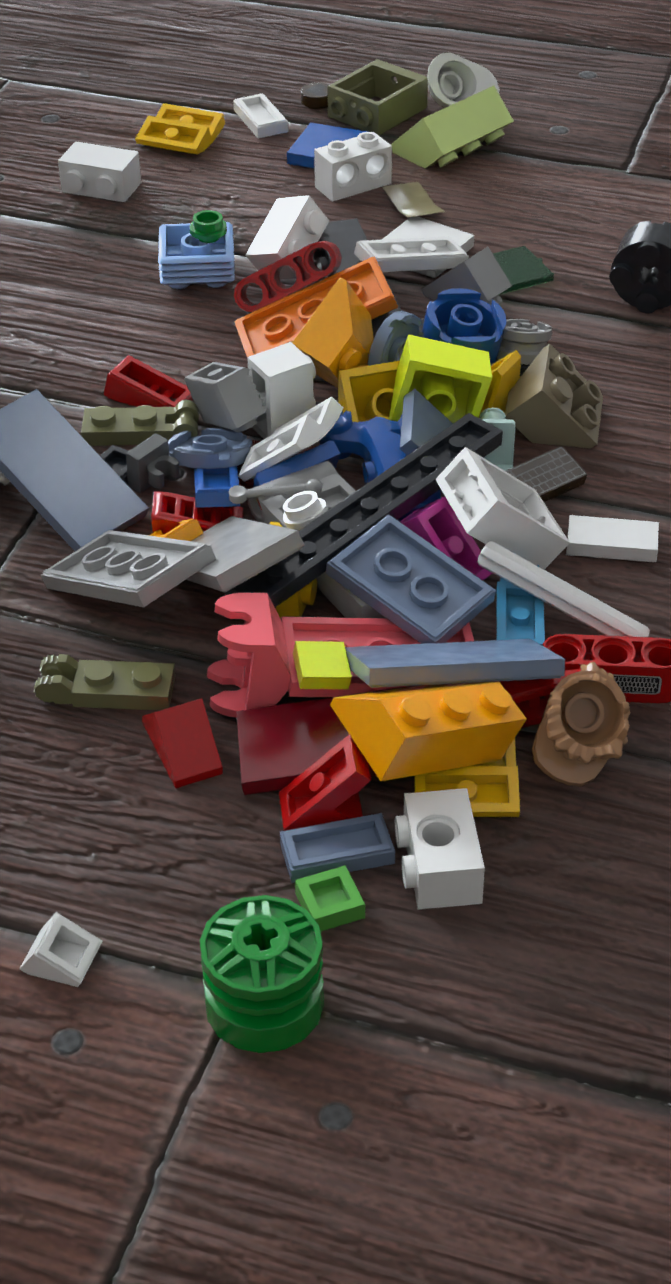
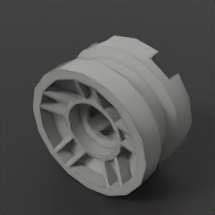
[497,319,552,365]

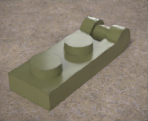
[81,400,199,446]

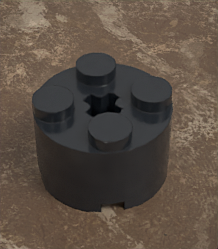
[609,221,671,314]

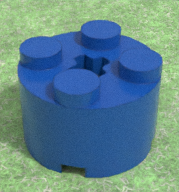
[421,288,507,365]

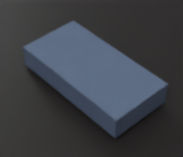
[280,813,395,883]

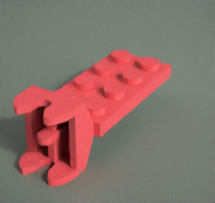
[207,593,474,718]

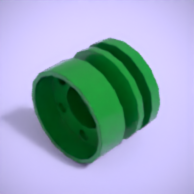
[200,895,324,1053]

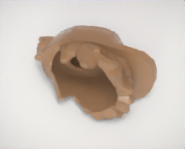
[532,662,631,787]

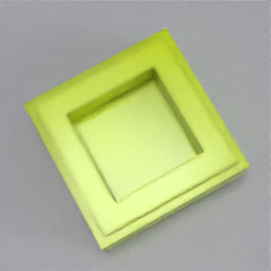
[293,641,352,689]

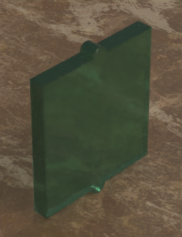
[493,246,554,295]

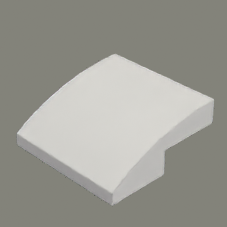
[238,396,344,482]

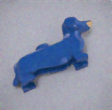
[319,411,441,522]

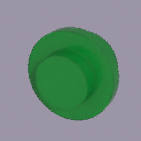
[190,210,227,243]

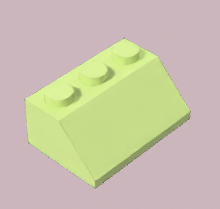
[391,86,513,169]

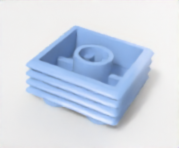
[158,222,235,289]

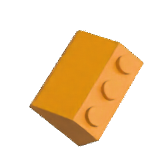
[330,682,526,781]

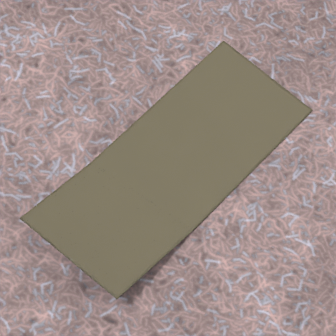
[382,182,445,218]

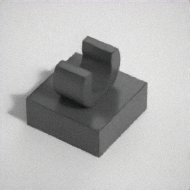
[126,433,180,494]

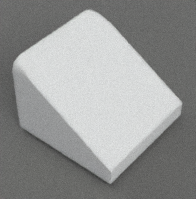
[20,912,103,987]

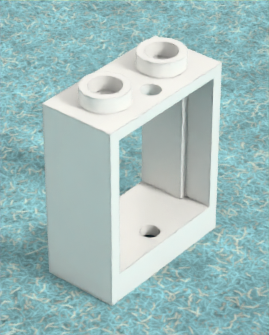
[435,447,570,570]

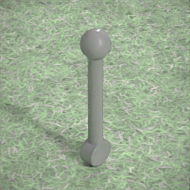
[229,479,322,504]

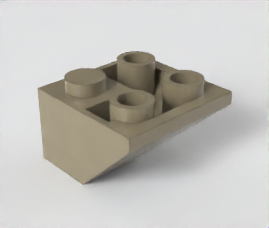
[505,344,603,449]

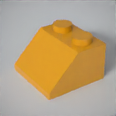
[292,277,374,388]

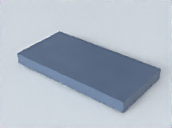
[0,389,149,551]
[345,639,565,688]

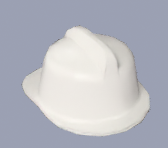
[427,53,499,107]

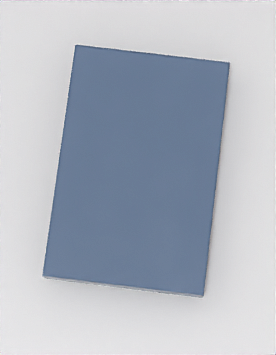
[326,514,496,644]

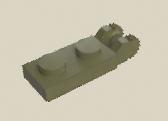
[34,654,176,710]

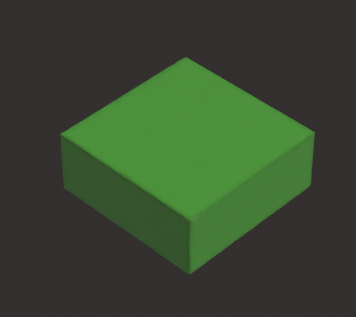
[295,865,365,932]

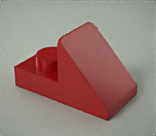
[279,734,371,831]

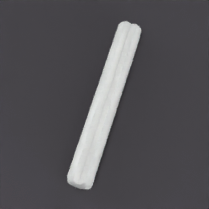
[477,541,650,637]

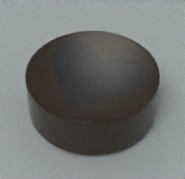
[301,83,329,109]

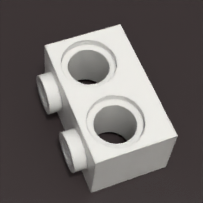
[314,132,392,202]

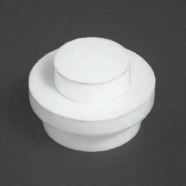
[283,491,328,531]

